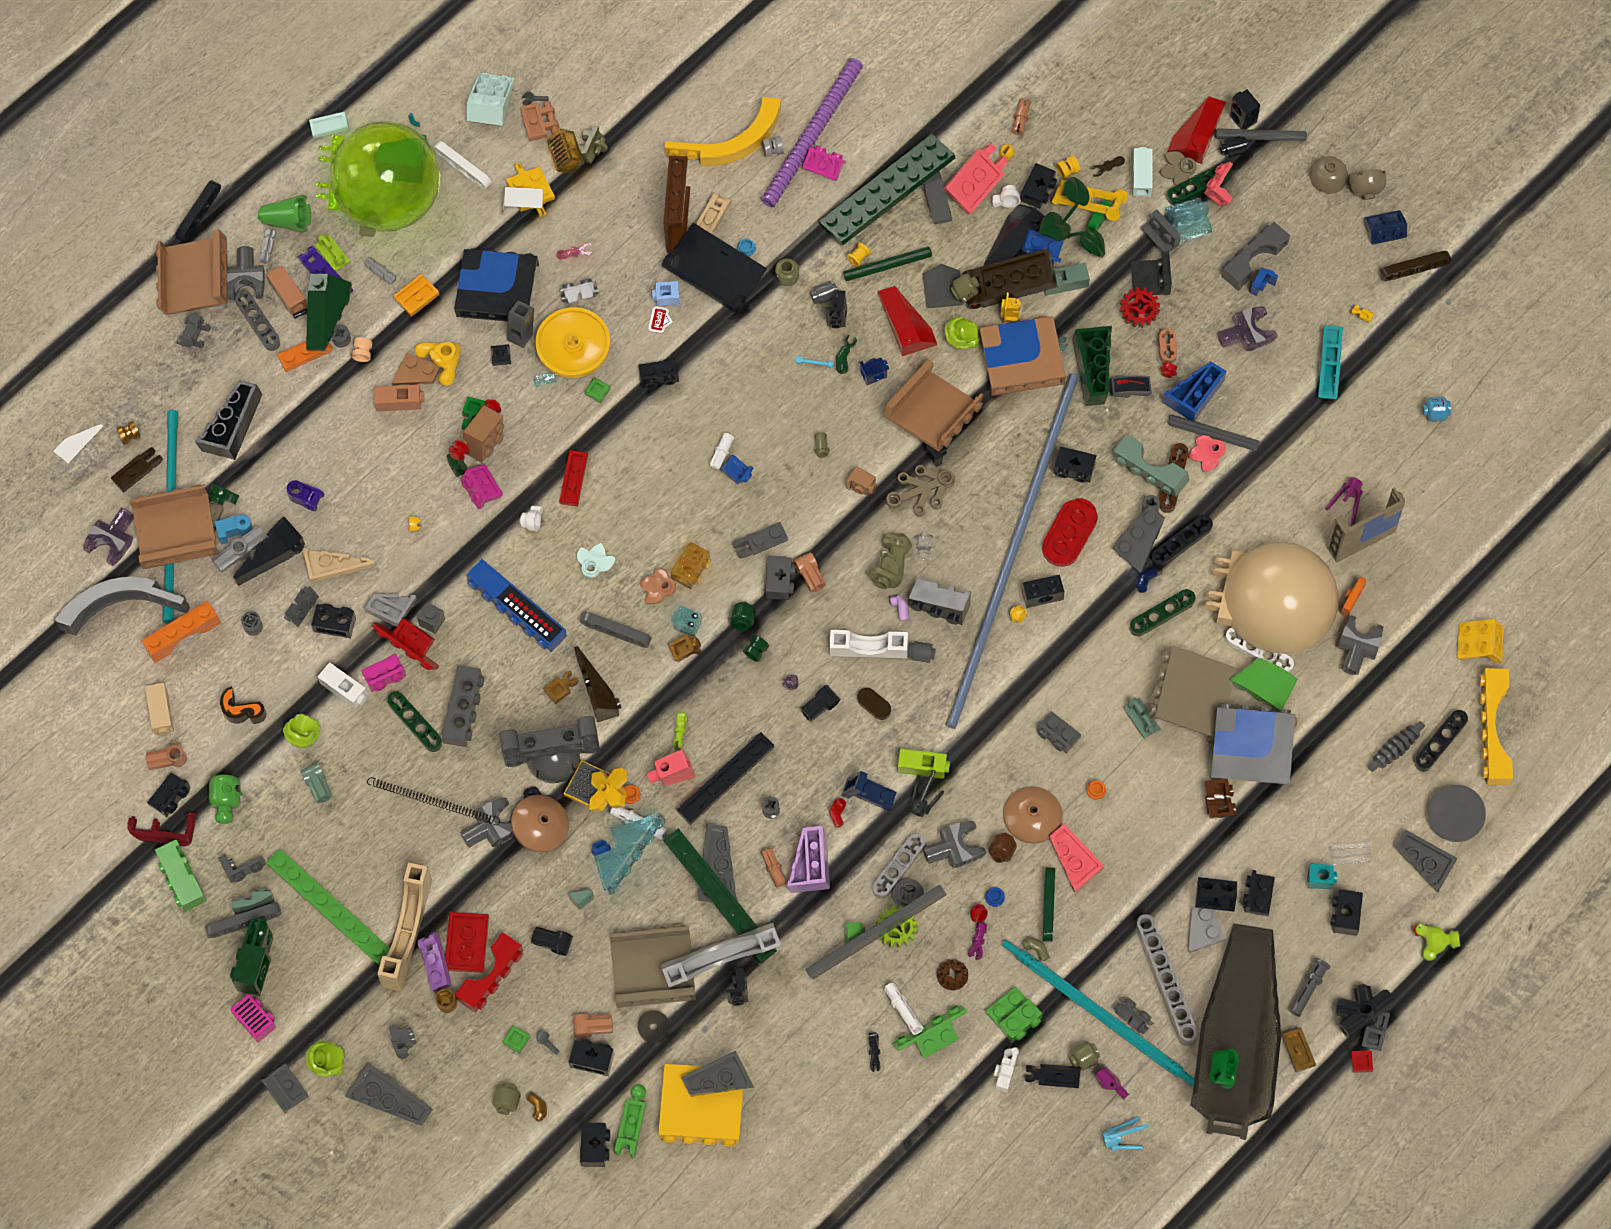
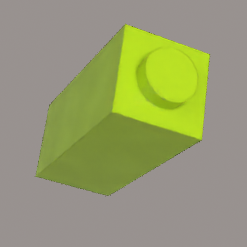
[898,748,950,779]

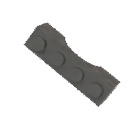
[1222,222,1290,291]

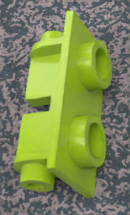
[315,234,351,271]

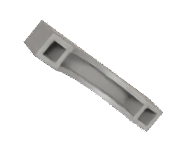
[662,923,781,987]

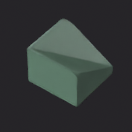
[569,887,594,910]

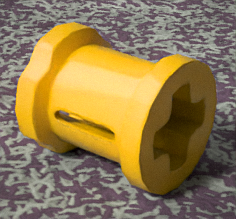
[846,243,871,267]

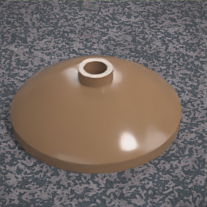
[1004,787,1062,844]
[511,795,569,852]

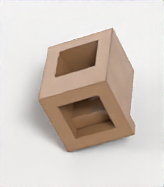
[846,466,877,496]

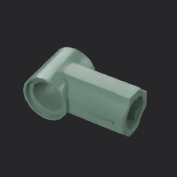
[300,762,332,804]

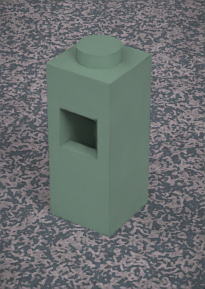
[1044,263,1090,296]

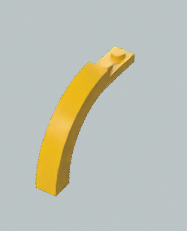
[664,97,781,166]

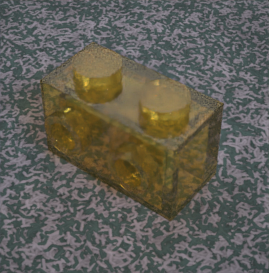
[671,541,711,589]

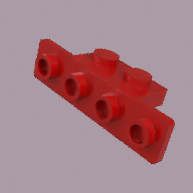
[372,618,439,670]

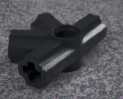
[1336,984,1396,1038]

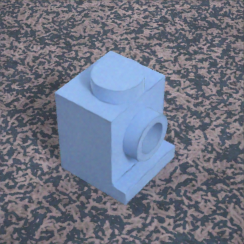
[652,281,680,306]

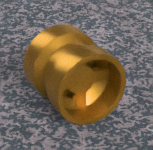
[116,421,141,445]
[435,989,457,1013]

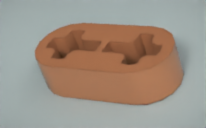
[1159,329,1177,364]

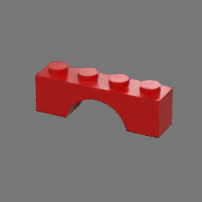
[455,932,523,1013]

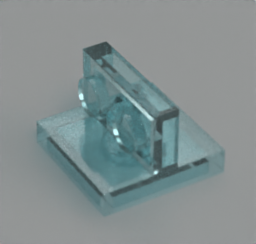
[1165,198,1212,241]

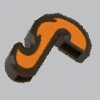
[220,686,267,724]

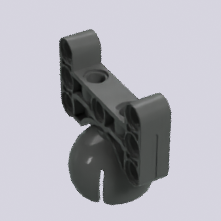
[499,716,600,784]

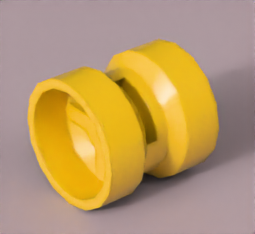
[1056,155,1081,179]

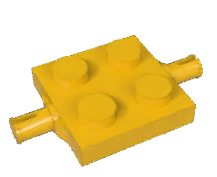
[506,162,555,217]

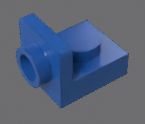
[1250,268,1278,296]

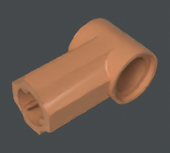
[793,552,826,592]
[146,745,187,770]
[573,1014,613,1038]

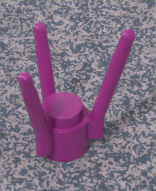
[1325,477,1363,526]

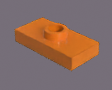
[1341,576,1367,617]

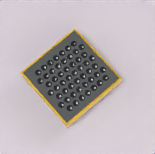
[564,761,610,812]

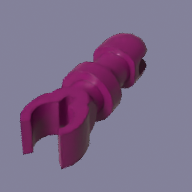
[968,922,987,960]

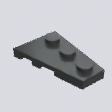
[1113,505,1165,573]
[1395,830,1457,892]
[681,1051,754,1097]

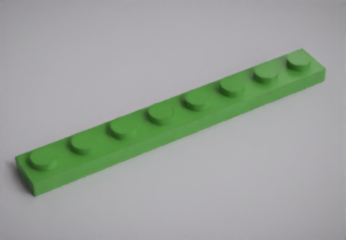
[266,849,390,966]

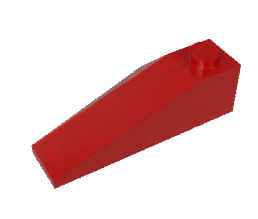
[878,286,937,356]

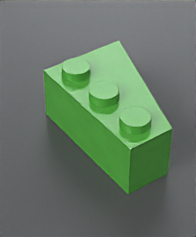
[155,840,206,912]

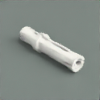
[610,807,667,840]
[884,983,923,1035]

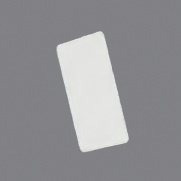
[504,187,543,208]

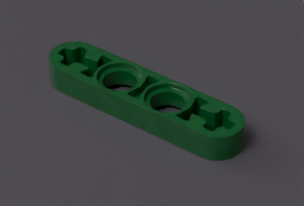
[1167,164,1232,206]
[1129,589,1196,637]
[387,692,442,752]
[1042,867,1055,942]

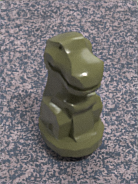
[868,532,912,589]

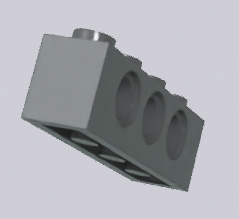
[442,665,485,747]

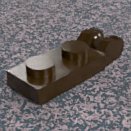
[111,447,163,493]

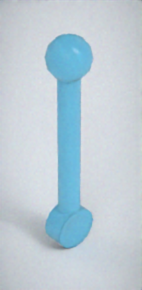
[795,356,834,368]

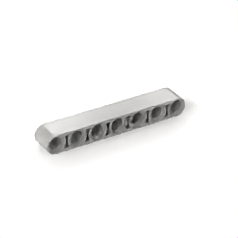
[1136,914,1197,1046]

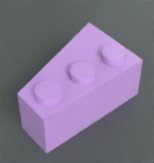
[787,826,830,893]

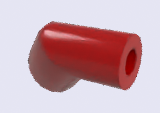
[829,798,846,828]

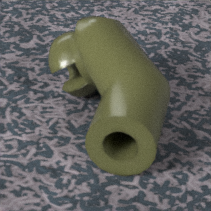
[1023,937,1050,961]

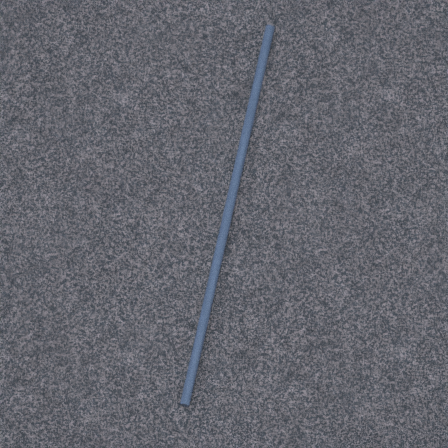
[947,373,1079,729]

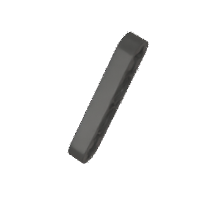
[235,290,280,351]
[580,612,652,648]
[205,903,281,938]

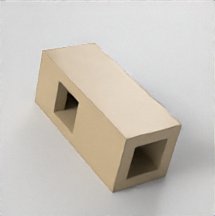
[145,682,174,736]

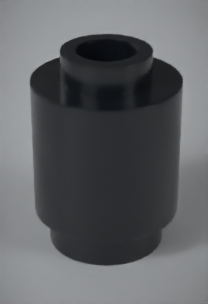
[1220,136,1248,158]

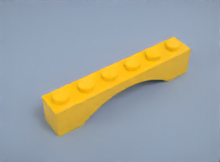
[1480,668,1513,785]

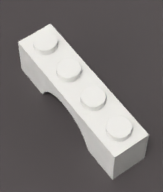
[830,630,908,658]

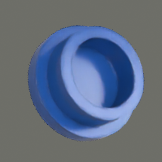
[591,840,611,858]
[985,887,1005,907]

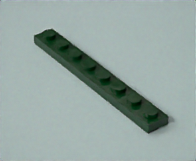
[663,828,777,964]

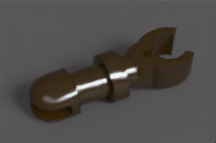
[1090,156,1125,177]

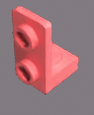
[1204,162,1233,206]

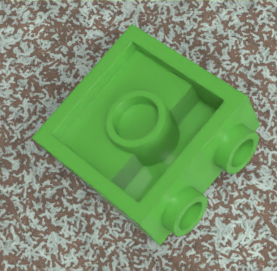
[986,986,1042,1043]

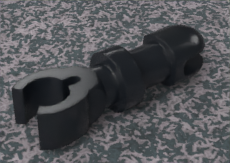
[869,1032,881,1072]

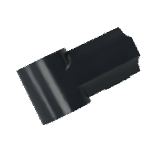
[800,685,841,722]
[531,927,573,956]

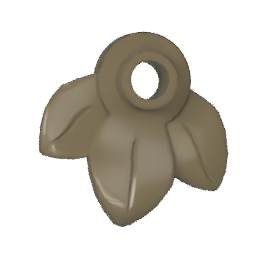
[1160,151,1197,186]

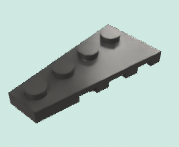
[698,824,737,903]
[345,1063,433,1126]

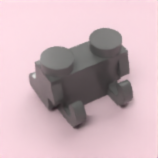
[177,313,211,348]
[389,1025,417,1059]

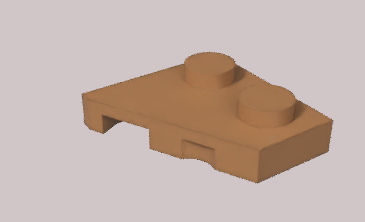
[392,353,441,386]

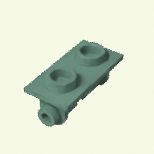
[1123,697,1161,739]

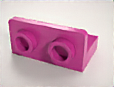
[802,145,846,181]
[461,464,503,509]
[361,654,406,692]

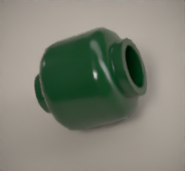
[730,602,756,631]

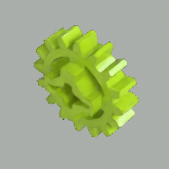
[875,905,918,949]

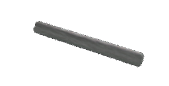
[1216,129,1307,141]
[1168,415,1260,451]

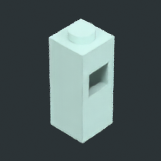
[1133,147,1152,197]

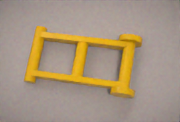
[1052,179,1128,221]

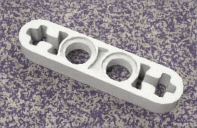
[433,141,492,190]
[1225,628,1294,673]

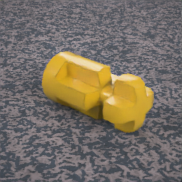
[1352,305,1375,323]

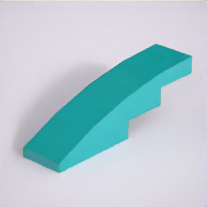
[1318,325,1343,400]

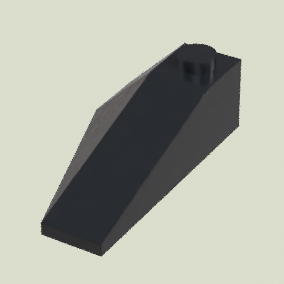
[984,205,1045,266]
[233,516,305,586]

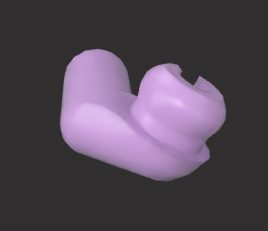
[890,595,909,620]

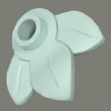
[577,543,615,578]

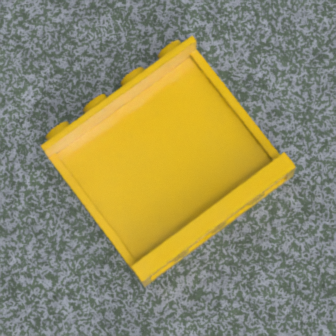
[659,1064,743,1147]

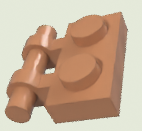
[520,101,559,142]

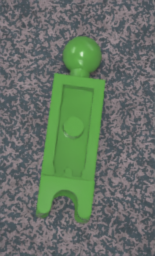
[615,1084,646,1158]

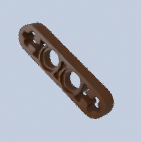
[1159,443,1188,513]

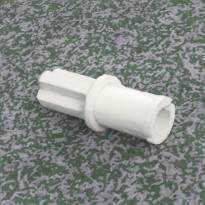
[710,433,734,470]

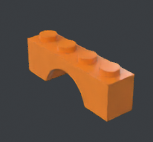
[141,600,221,663]

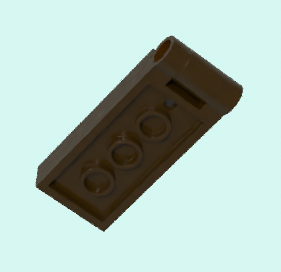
[963,248,1058,309]

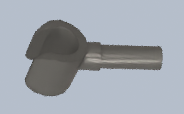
[522,91,549,106]
[537,1030,560,1055]

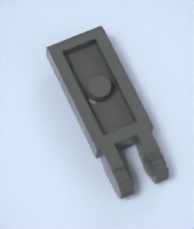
[732,522,788,559]

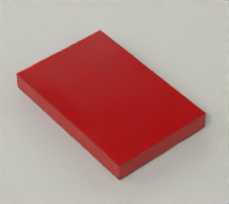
[445,912,489,973]

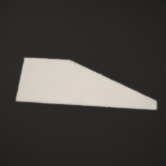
[53,424,103,463]

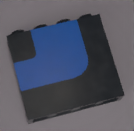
[454,248,539,322]

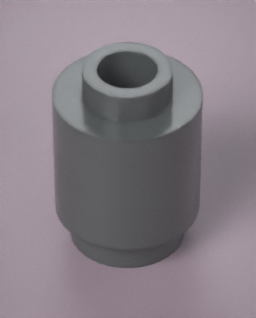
[810,281,838,304]
[907,641,936,663]

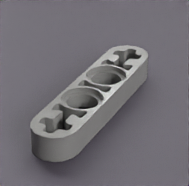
[873,834,925,899]

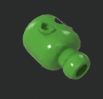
[209,775,243,824]

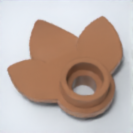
[640,569,676,604]

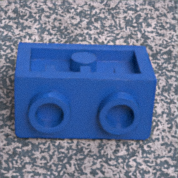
[1022,229,1064,264]

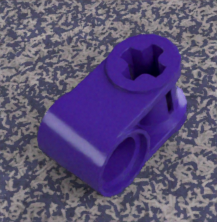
[287,480,325,511]

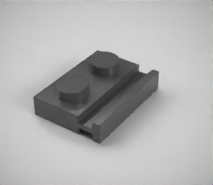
[261,1063,309,1113]

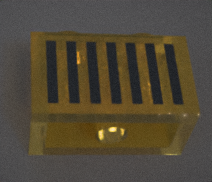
[547,129,584,174]

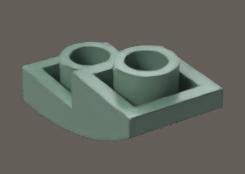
[232,889,274,914]

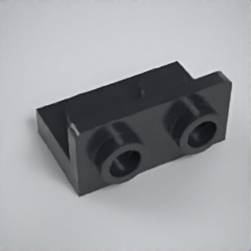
[825,290,847,329]
[638,359,679,388]
[147,773,190,818]
[1242,870,1275,916]
[725,968,749,1006]

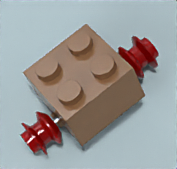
[449,399,504,463]

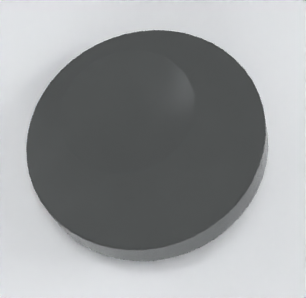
[1428,785,1486,842]

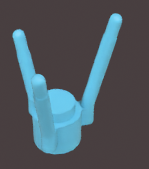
[1103,1117,1149,1151]

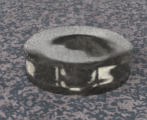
[638,1011,670,1043]

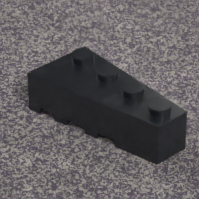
[195,380,263,460]

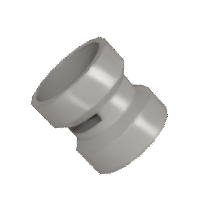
[762,136,784,157]

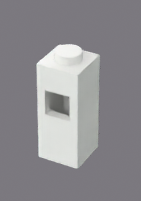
[318,662,368,709]

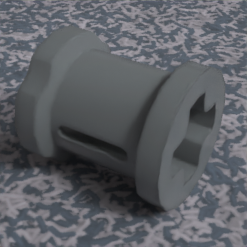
[1142,495,1160,513]
[762,796,780,819]

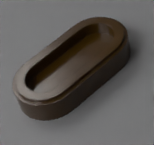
[857,688,891,720]

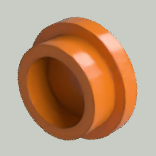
[1087,780,1106,800]
[624,785,641,804]

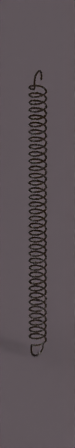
[367,777,500,826]

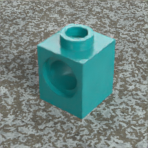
[1308,864,1337,890]

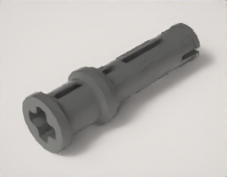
[1289,958,1331,1017]

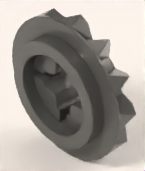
[893,879,924,907]

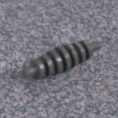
[1368,721,1425,772]

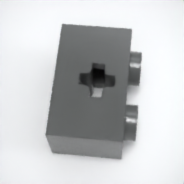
[766,556,795,600]

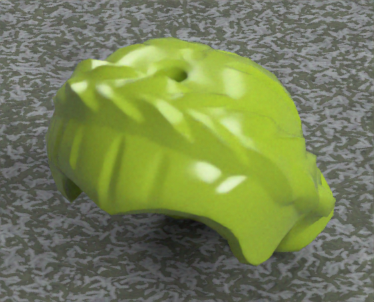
[945,317,979,349]
[283,713,321,748]
[306,1041,345,1077]

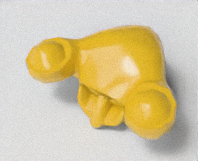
[414,342,461,386]

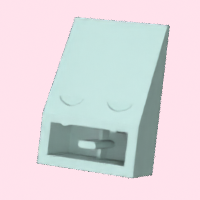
[467,73,514,126]

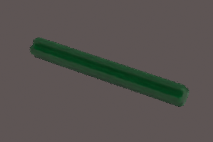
[843,246,932,281]

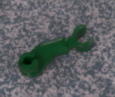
[836,335,857,374]

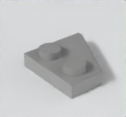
[365,593,417,627]
[1188,908,1225,953]

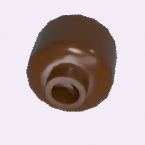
[988,833,1017,863]

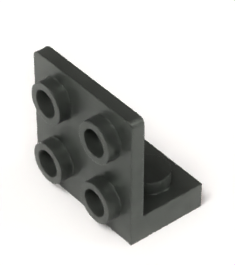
[1131,251,1172,295]

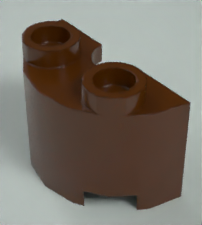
[1204,779,1237,819]

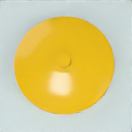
[535,307,611,378]

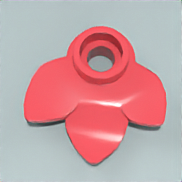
[1189,435,1226,472]

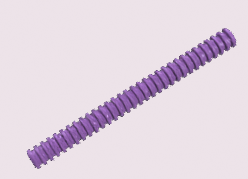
[761,58,863,207]

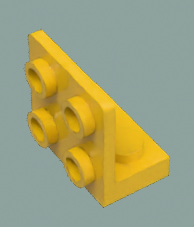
[1457,619,1504,663]

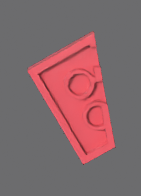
[1050,824,1104,892]

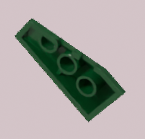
[306,274,352,351]

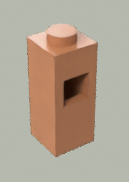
[267,266,307,316]
[374,385,425,411]

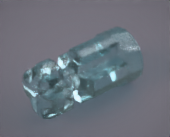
[534,372,557,387]

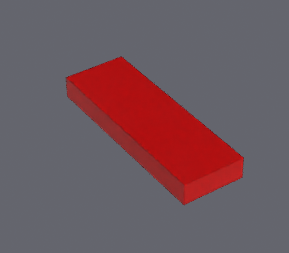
[559,450,588,507]

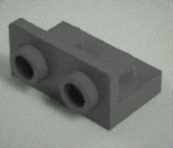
[1142,209,1181,252]
[1036,711,1081,754]

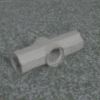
[212,526,268,573]

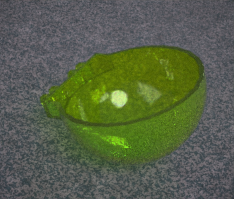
[316,121,441,232]

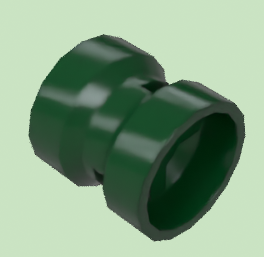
[743,635,769,662]

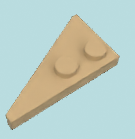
[303,548,376,583]

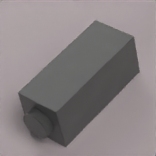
[507,301,534,348]

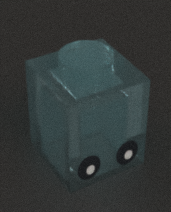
[671,606,702,636]

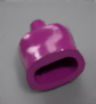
[1095,1066,1129,1100]

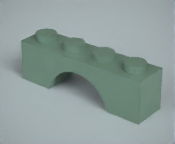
[1114,434,1190,497]

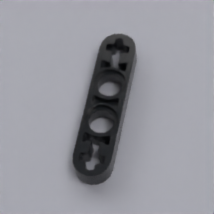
[175,180,221,242]
[1151,516,1213,568]
[1415,710,1468,772]

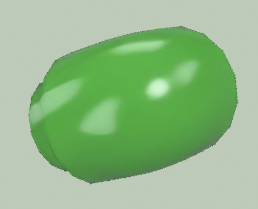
[844,922,865,944]

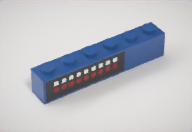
[466,559,567,652]

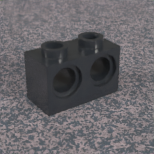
[1230,89,1260,129]
[311,603,356,639]
[1195,877,1237,912]

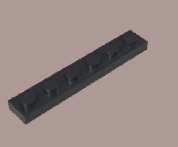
[677,732,775,825]

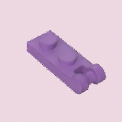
[418,932,452,992]

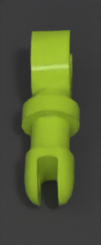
[673,712,688,750]

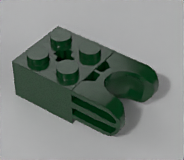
[230,918,273,996]

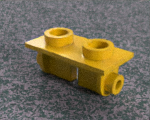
[1001,292,1021,322]

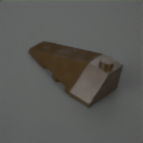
[574,646,621,723]

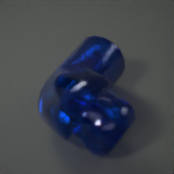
[1136,568,1157,593]

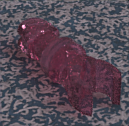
[557,243,593,260]

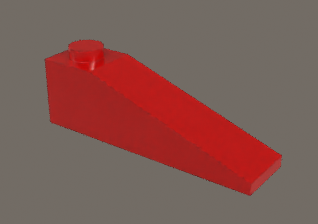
[1167,96,1226,164]

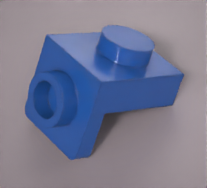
[721,455,754,484]

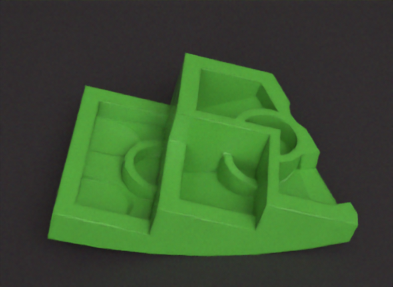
[1229,658,1298,712]

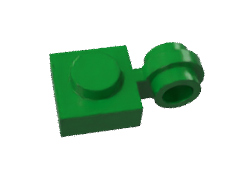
[462,396,485,430]

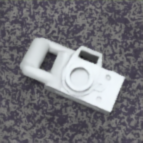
[994,1048,1019,1093]

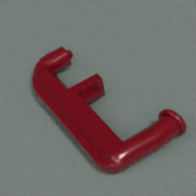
[128,813,197,847]

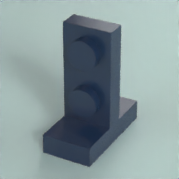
[841,771,897,811]

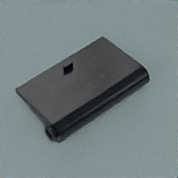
[662,223,767,313]

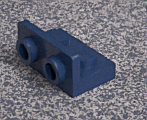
[1365,210,1407,245]

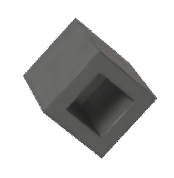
[417,602,445,634]

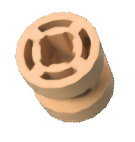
[352,337,373,362]

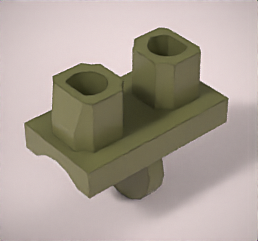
[575,126,608,164]

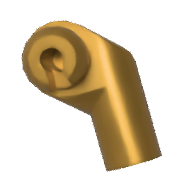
[527,1092,547,1122]

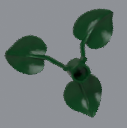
[1039,177,1105,258]

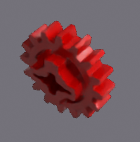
[1119,287,1160,328]

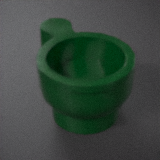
[209,484,239,505]

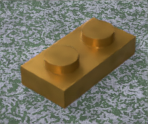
[1282,1028,1316,1072]

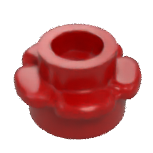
[1159,362,1177,378]
[970,904,988,923]

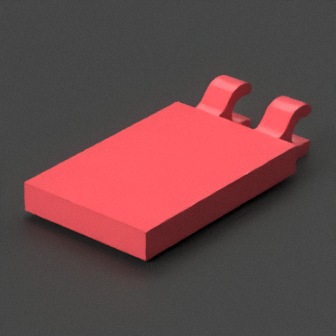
[943,143,1009,214]

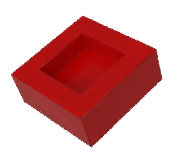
[1351,1051,1373,1073]

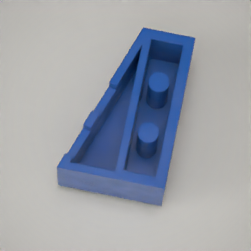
[1162,361,1227,421]

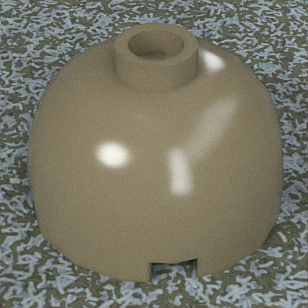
[1310,156,1348,194]
[1349,169,1386,200]

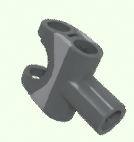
[227,246,265,300]
[1338,615,1383,675]
[460,798,514,848]
[923,821,986,868]

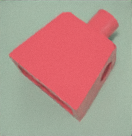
[647,750,695,786]

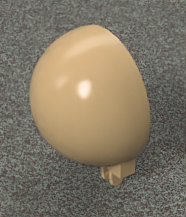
[1204,542,1339,654]

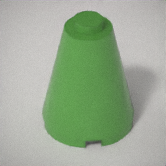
[258,195,311,232]

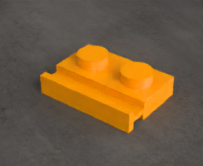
[393,274,440,317]

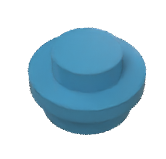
[737,239,756,257]

